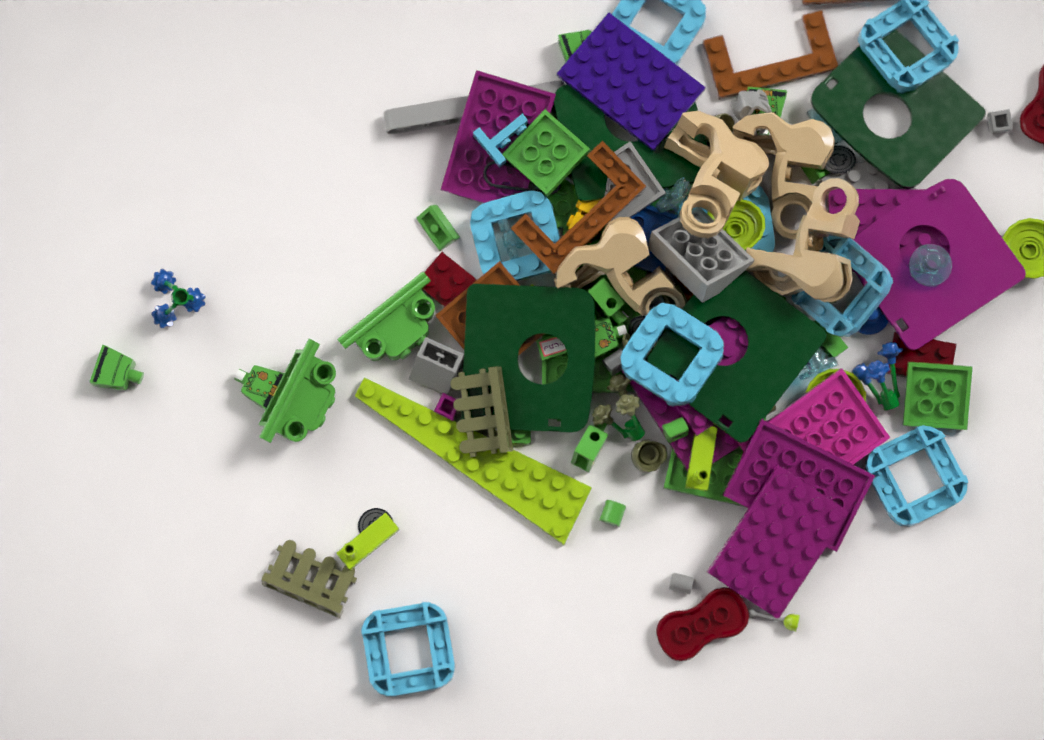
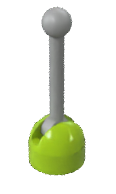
[748,608,800,632]

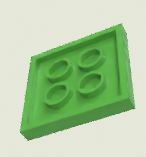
[502,110,591,196]
[903,362,973,430]

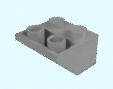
[409,337,464,395]

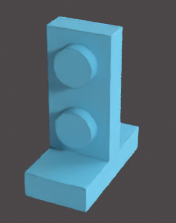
[473,114,528,168]

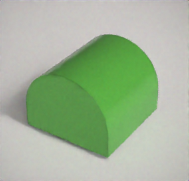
[662,417,688,443]
[599,500,626,527]

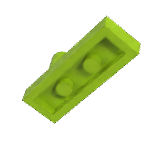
[685,427,717,491]
[336,512,399,571]

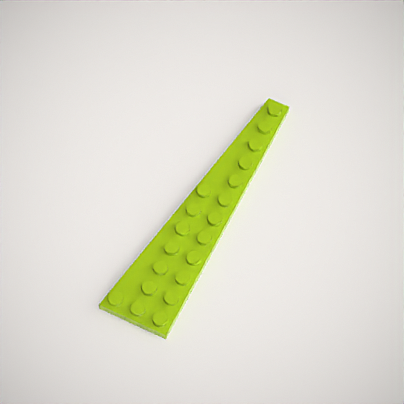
[355,377,592,545]

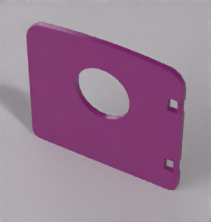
[851,179,1026,350]

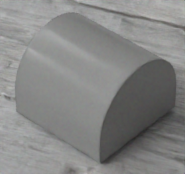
[987,109,1013,133]
[602,349,623,376]
[669,573,694,594]

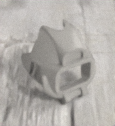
[732,89,771,132]

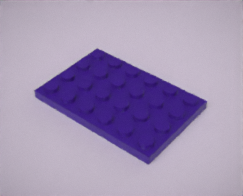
[556,12,706,151]

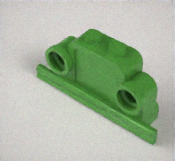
[337,271,435,361]
[258,338,336,443]

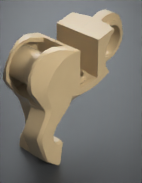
[664,111,769,238]
[733,112,835,240]
[746,178,860,302]
[554,217,685,316]

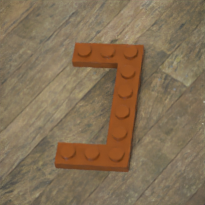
[703,10,838,99]
[511,141,646,275]

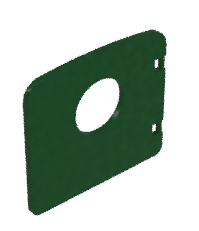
[810,30,986,189]
[553,84,708,203]
[647,270,826,443]
[461,283,596,433]

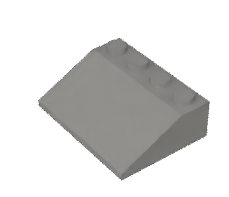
[648,207,754,303]

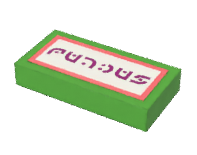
[536,335,567,362]

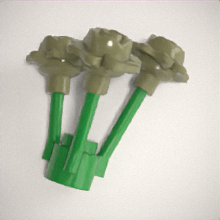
[592,374,645,441]

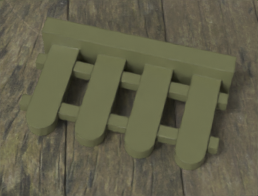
[450,367,513,457]
[261,540,357,618]

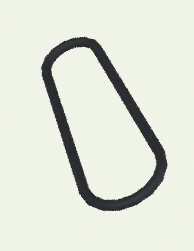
[483,161,561,194]

